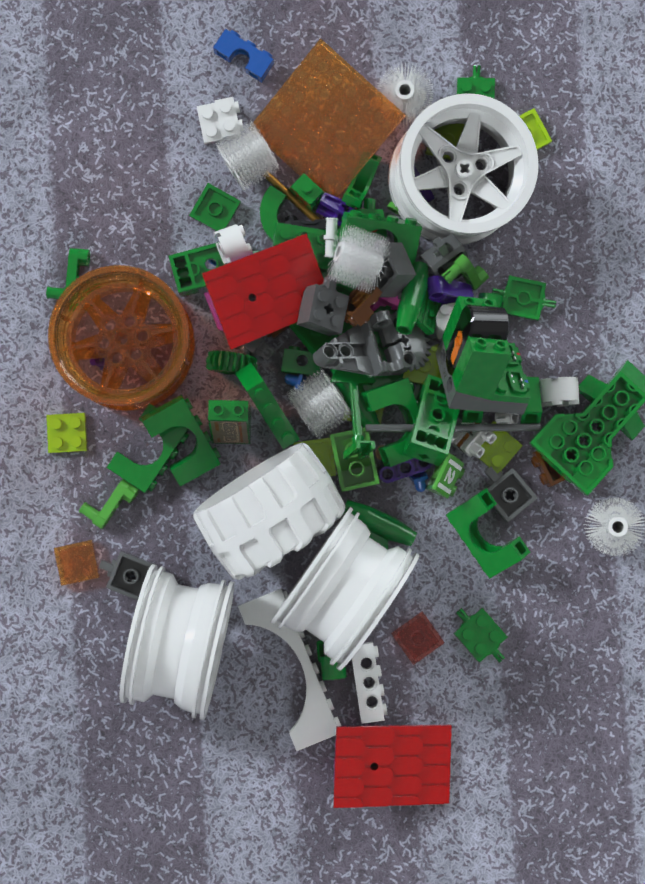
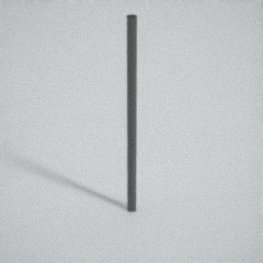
[365,423,541,432]

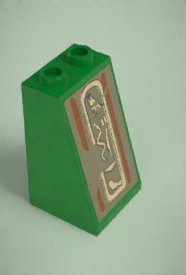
[208,400,252,444]

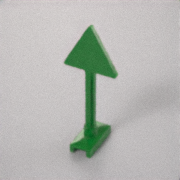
[330,370,376,460]

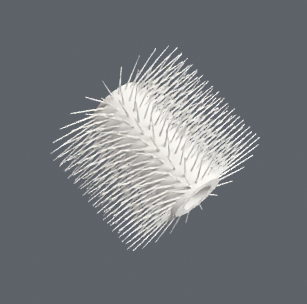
[376,63,433,128]
[215,120,280,190]
[328,225,391,293]
[288,368,352,439]
[583,498,645,556]

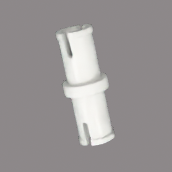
[324,218,339,258]

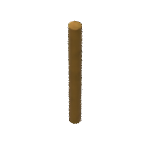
[263,171,320,221]

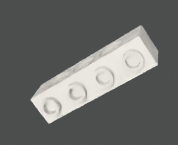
[352,641,388,724]

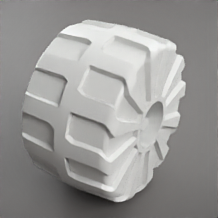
[193,443,345,580]

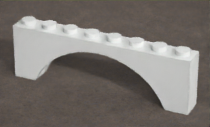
[238,588,341,751]

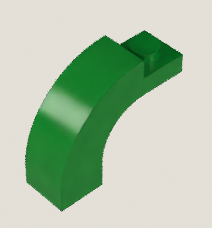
[342,150,382,209]
[260,185,287,243]

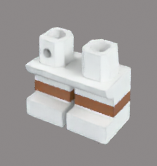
[451,421,497,458]

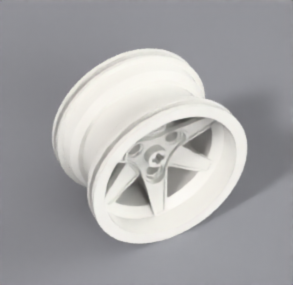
[388,94,538,245]
[271,507,419,671]
[119,564,235,720]

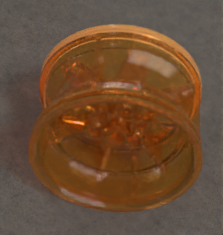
[48,265,195,411]

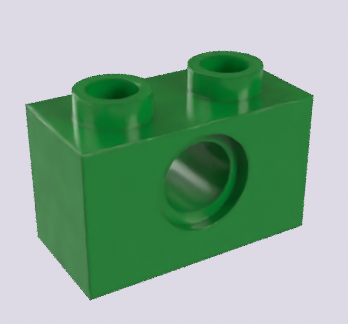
[281,346,321,377]

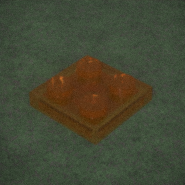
[54,540,100,586]

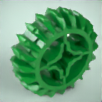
[206,350,258,376]

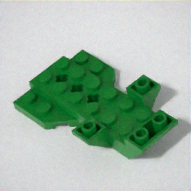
[529,360,645,496]

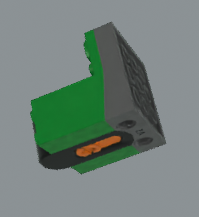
[436,296,531,415]

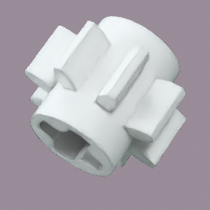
[495,412,519,424]

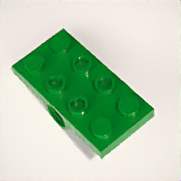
[272,222,340,271]

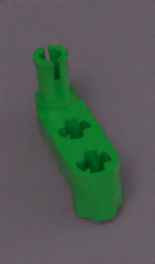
[46,248,90,302]

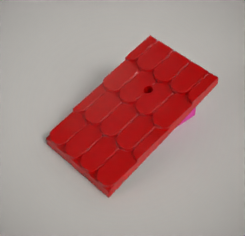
[202,233,324,349]
[333,724,452,808]

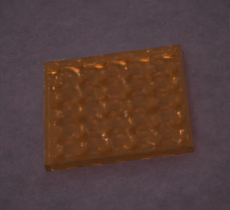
[248,38,406,198]

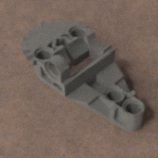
[313,310,431,376]

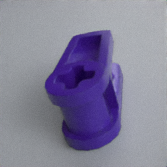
[316,193,356,226]

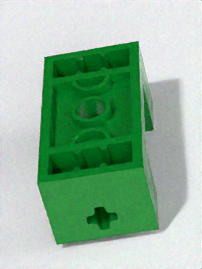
[169,242,227,298]
[403,374,460,466]

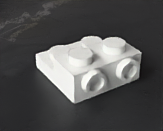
[197,97,244,144]

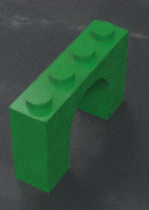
[337,210,422,266]
[235,363,300,450]
[462,376,542,424]
[360,378,419,467]
[141,395,221,487]
[106,403,190,493]
[446,488,530,579]

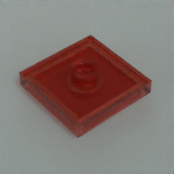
[391,611,445,665]

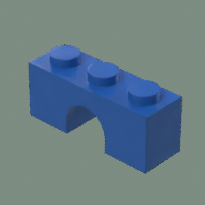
[213,29,274,83]

